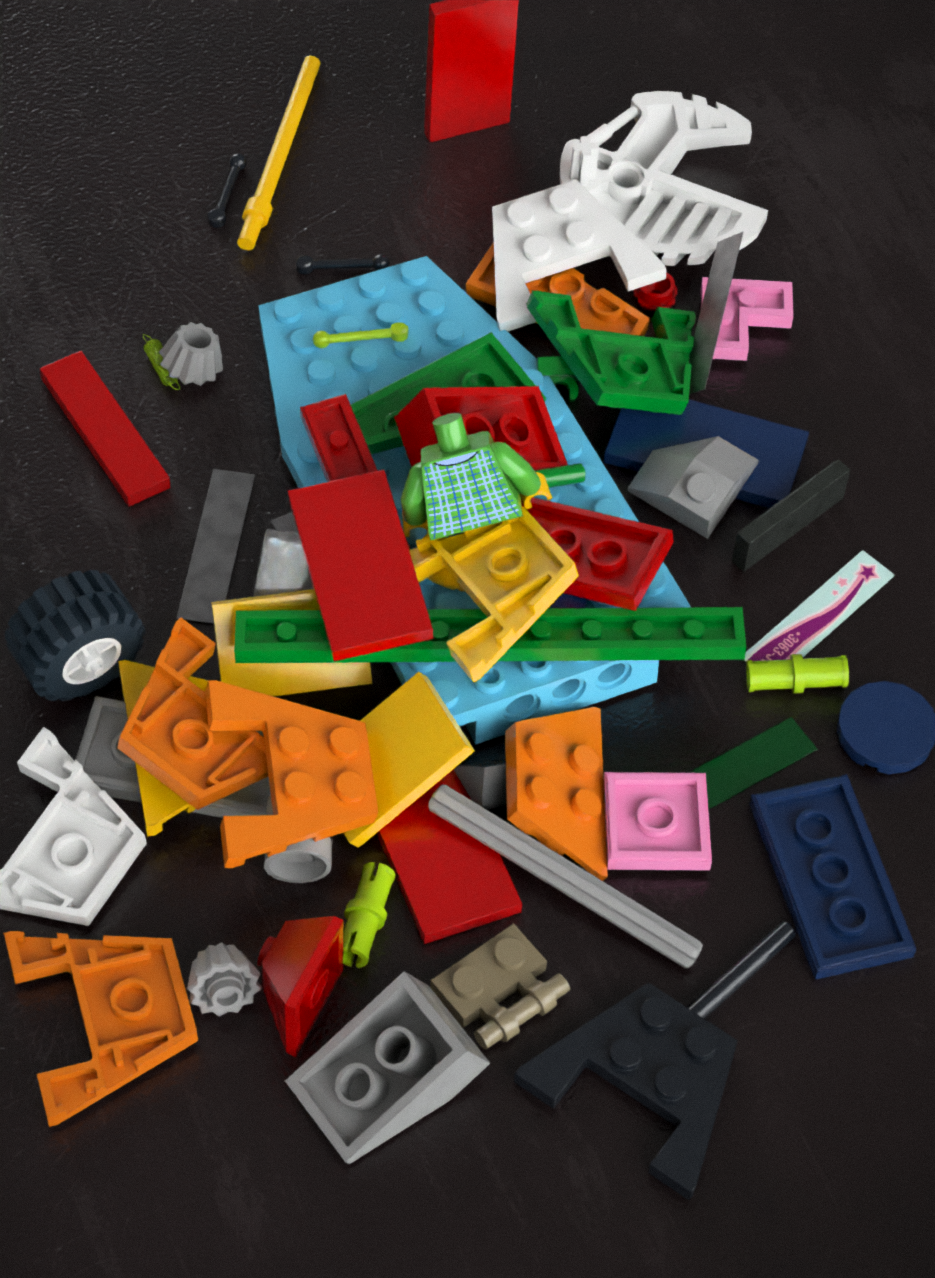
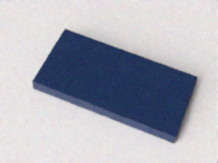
[604,399,809,508]
[749,774,916,980]

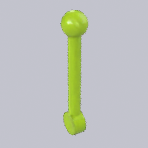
[312,322,409,349]

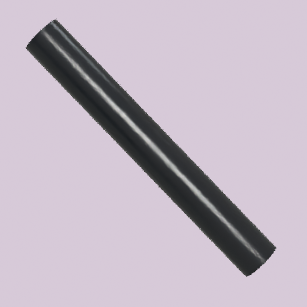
[687,921,796,1019]

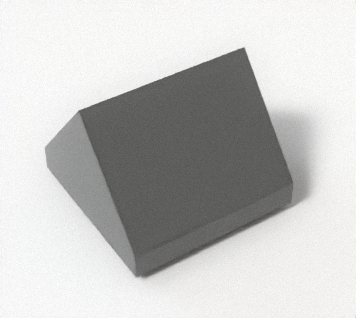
[454,759,507,809]

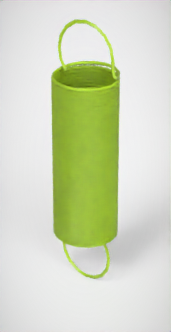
[143,334,180,390]

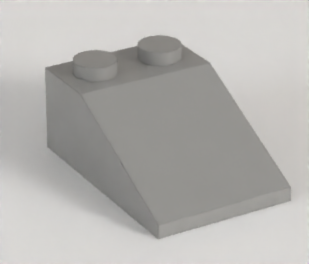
[285,971,491,1164]

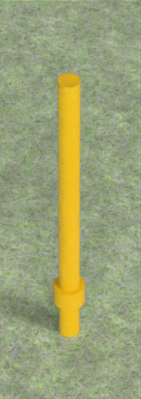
[237,56,321,251]

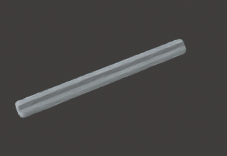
[428,785,703,968]

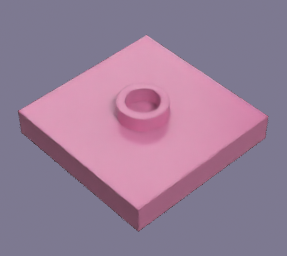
[603,772,712,871]

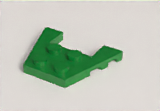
[526,290,696,415]

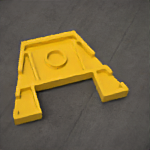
[409,507,579,683]

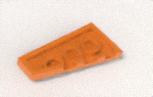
[466,242,650,336]

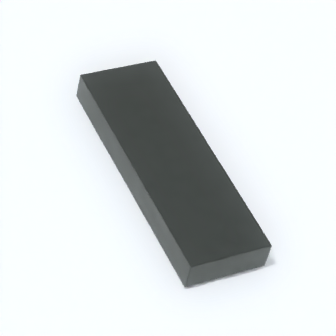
[732,459,850,572]

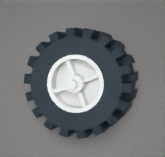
[5,570,146,701]

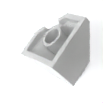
[628,436,759,539]

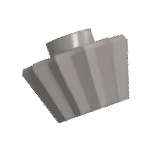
[159,322,223,386]
[187,942,262,1017]

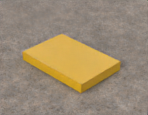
[211,589,372,697]
[344,671,475,848]

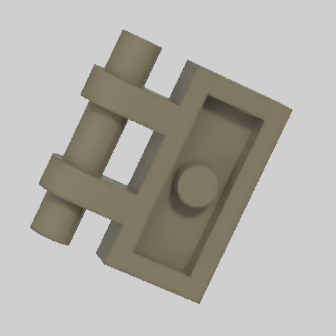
[430,924,570,1050]

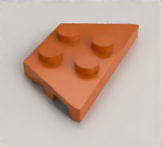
[505,707,608,881]

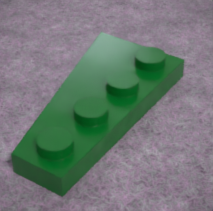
[351,332,546,454]

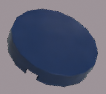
[836,681,935,774]

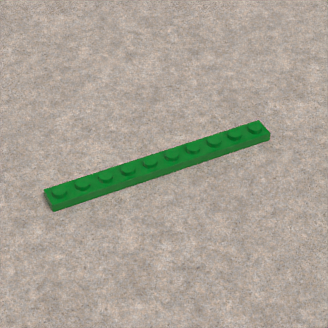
[234,607,746,663]

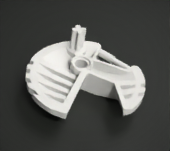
[559,91,768,266]

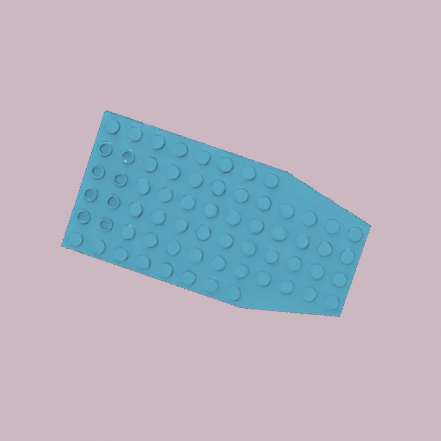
[258,256,692,745]

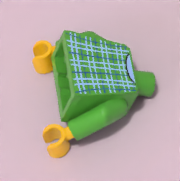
[400,413,552,540]

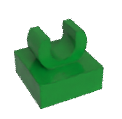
[536,356,579,402]

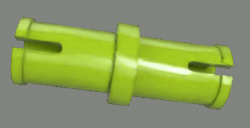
[746,654,849,694]
[343,862,396,968]

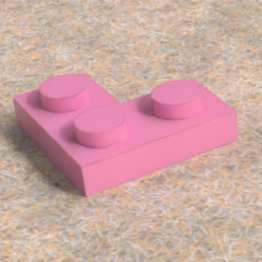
[700,277,793,361]

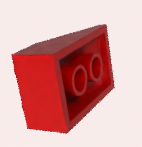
[394,386,568,470]

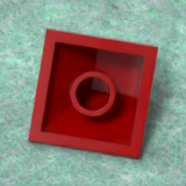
[257,916,344,1057]

